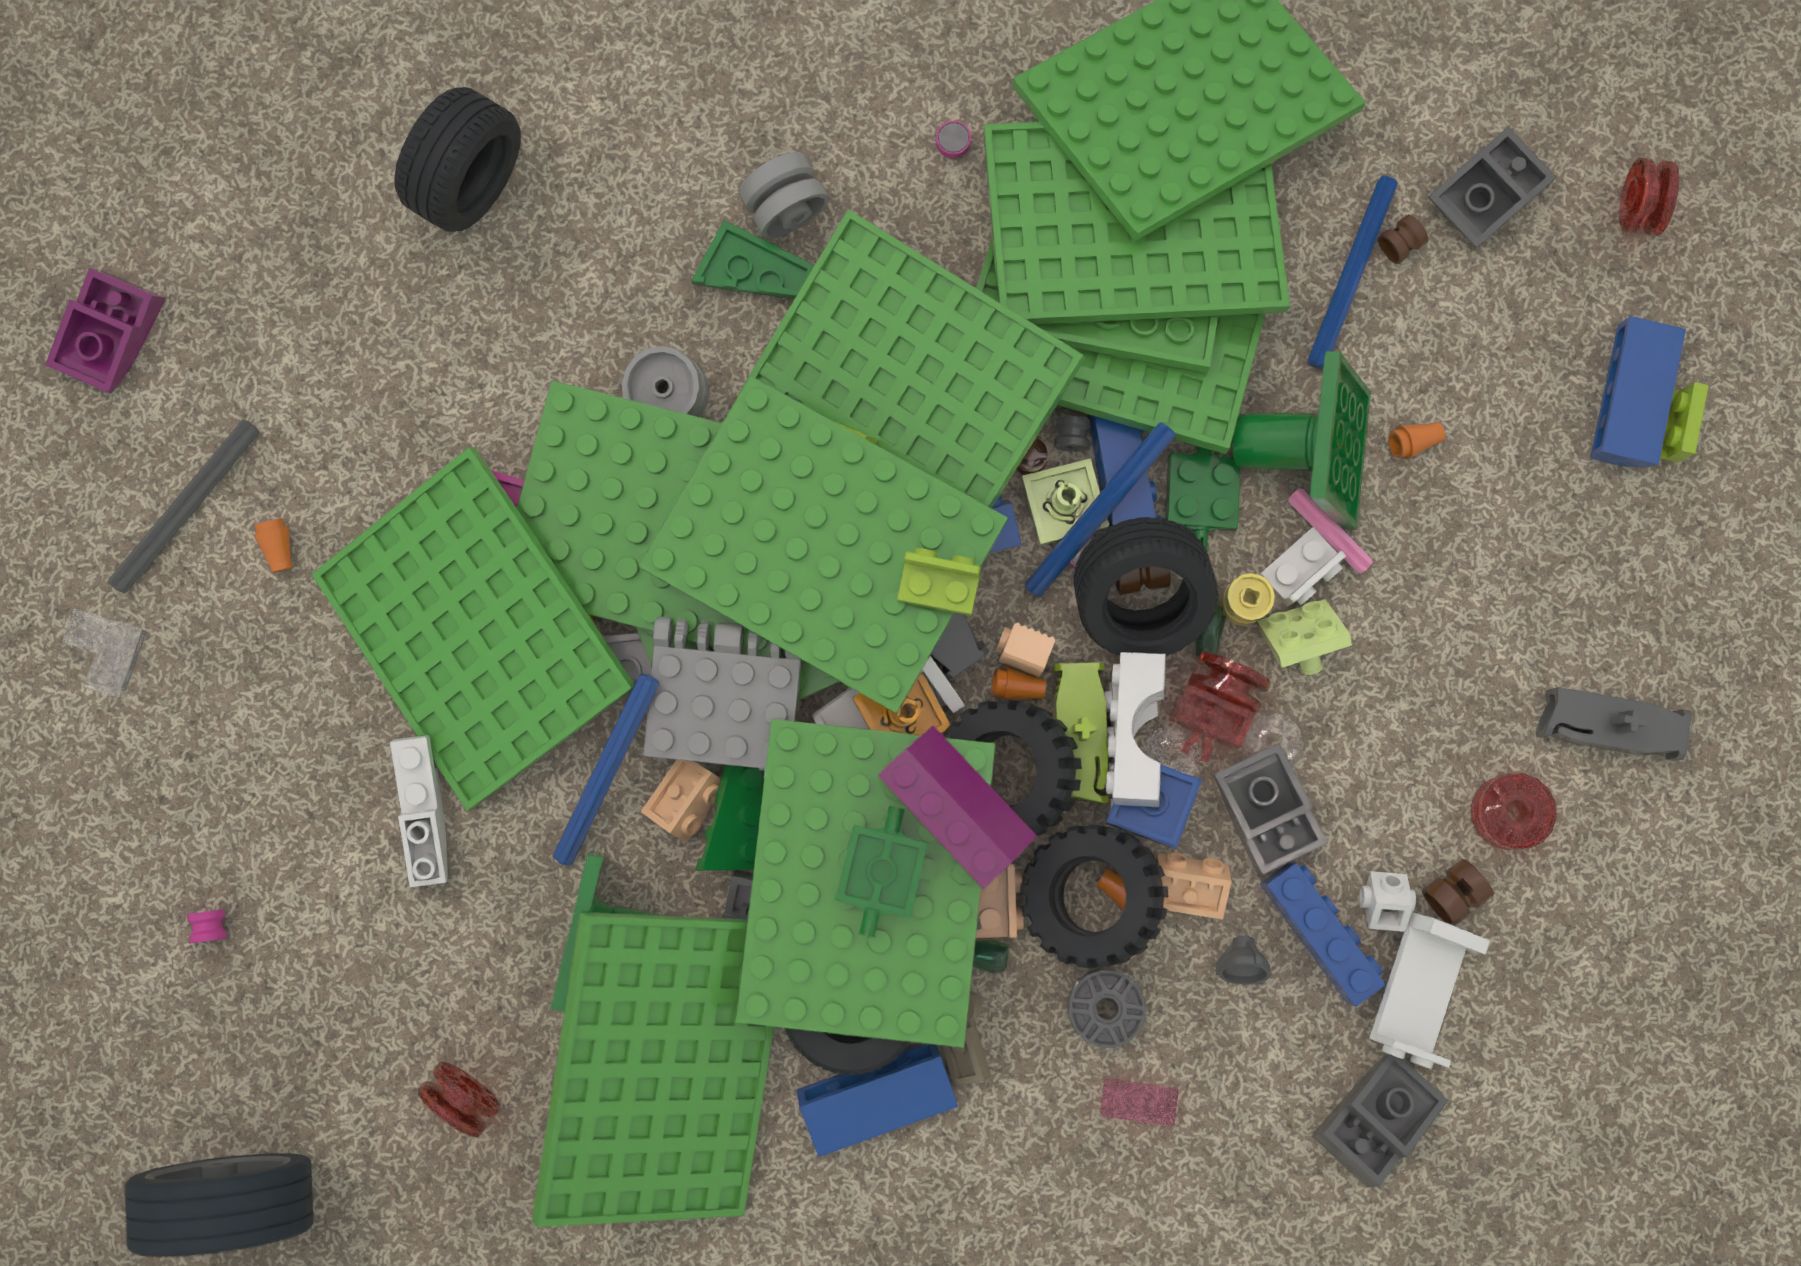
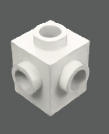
[1359,871,1416,932]

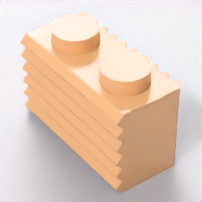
[995,622,1055,677]

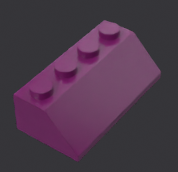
[878,725,1037,889]

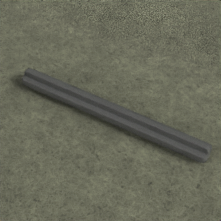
[108,420,259,593]

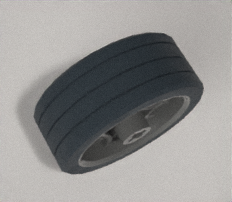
[124,1153,314,1257]

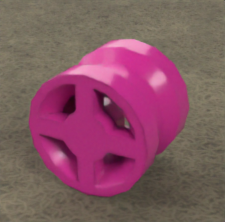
[187,909,228,944]

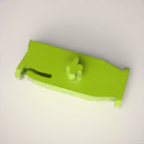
[1052,662,1109,804]

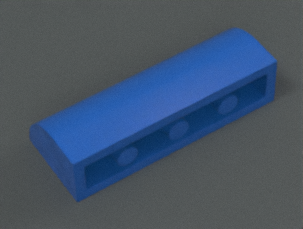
[1590,316,1686,468]
[797,1043,958,1157]

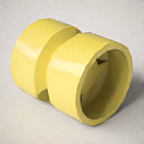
[1219,573,1275,626]

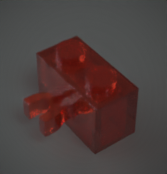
[1168,683,1255,763]

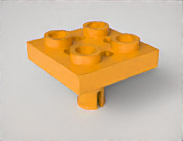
[852,672,950,735]

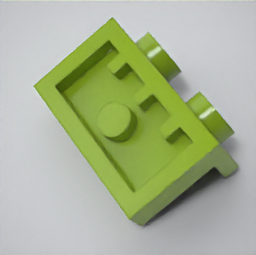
[1660,382,1709,463]
[897,548,981,616]

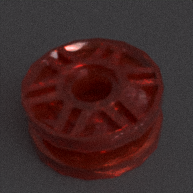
[1619,157,1680,236]
[1187,652,1271,714]
[1471,773,1557,850]
[418,1061,502,1138]

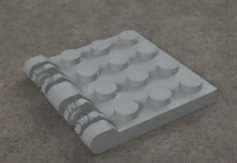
[643,616,802,769]

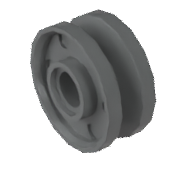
[1067,969,1146,1048]

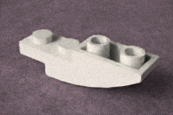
[390,735,448,887]

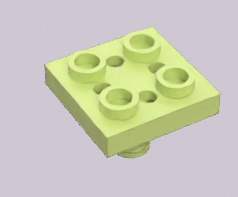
[1021,458,1109,546]
[1257,599,1352,675]

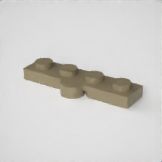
[942,991,991,1087]

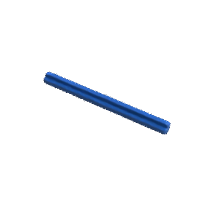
[1307,175,1398,369]
[1025,422,1176,597]
[553,674,659,865]

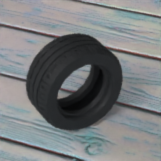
[394,87,521,232]
[1073,517,1219,656]

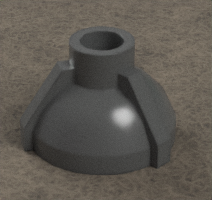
[1215,936,1271,985]

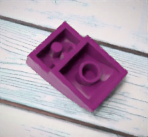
[45,268,165,393]

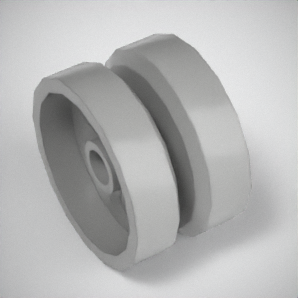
[738,152,829,239]
[622,346,710,417]

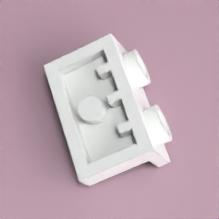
[1259,527,1346,607]

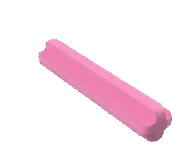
[1288,488,1373,574]

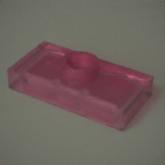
[1100,1077,1179,1127]

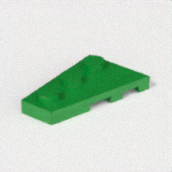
[691,220,815,299]
[695,764,765,871]

